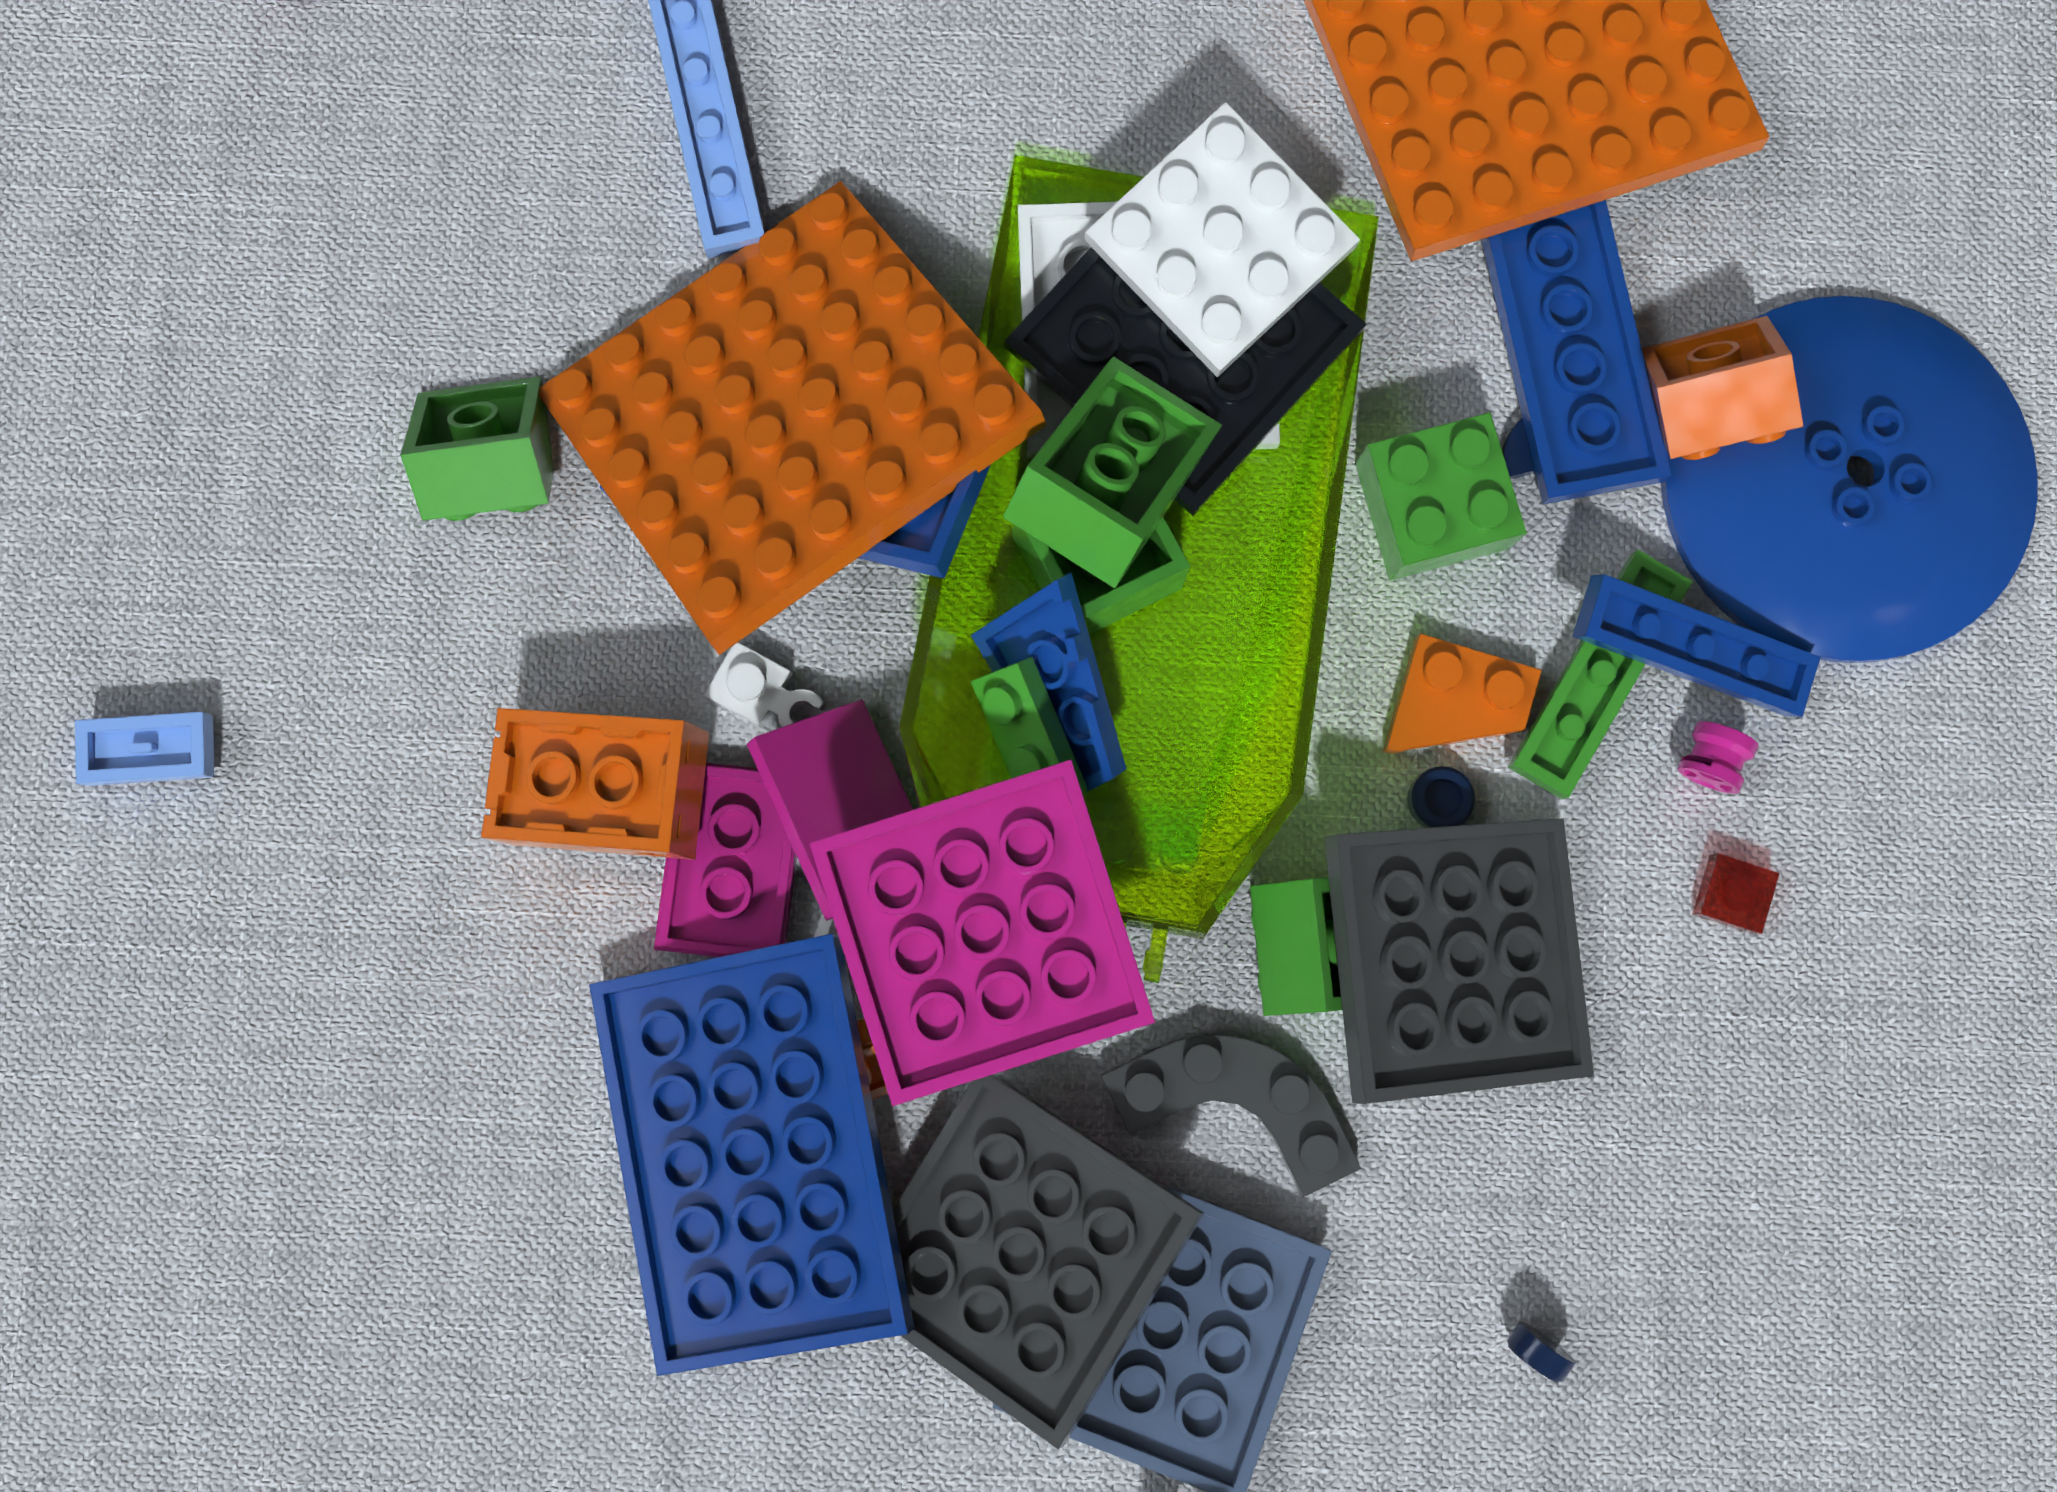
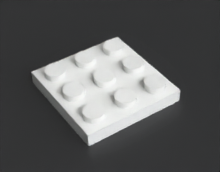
[1085,102,1360,377]

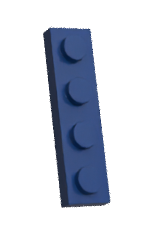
[1572,574,1821,717]

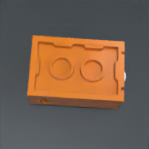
[481,708,710,860]

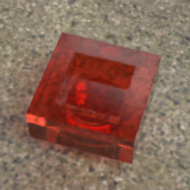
[1692,853,1780,935]

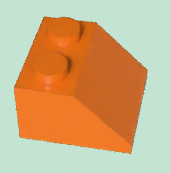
[1642,316,1804,460]

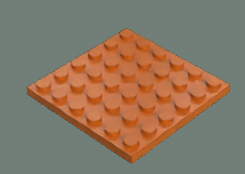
[1304,0,1770,262]
[539,181,1047,655]

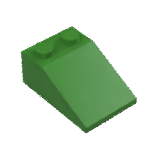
[1003,356,1222,589]

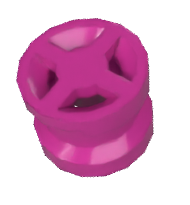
[1677,721,1759,794]

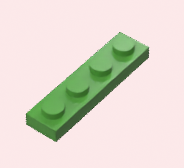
[1508,550,1693,800]

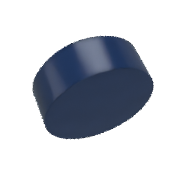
[1407,766,1475,828]
[1507,1321,1576,1383]

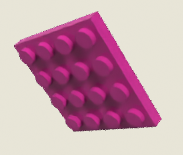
[809,760,1155,1106]

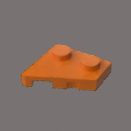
[1382,633,1542,754]

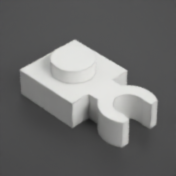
[704,642,826,729]

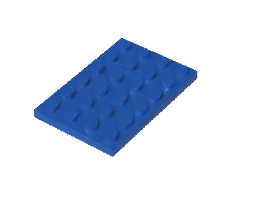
[589,933,915,1376]

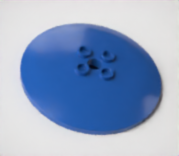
[1661,296,2038,663]

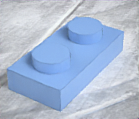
[75,712,215,786]

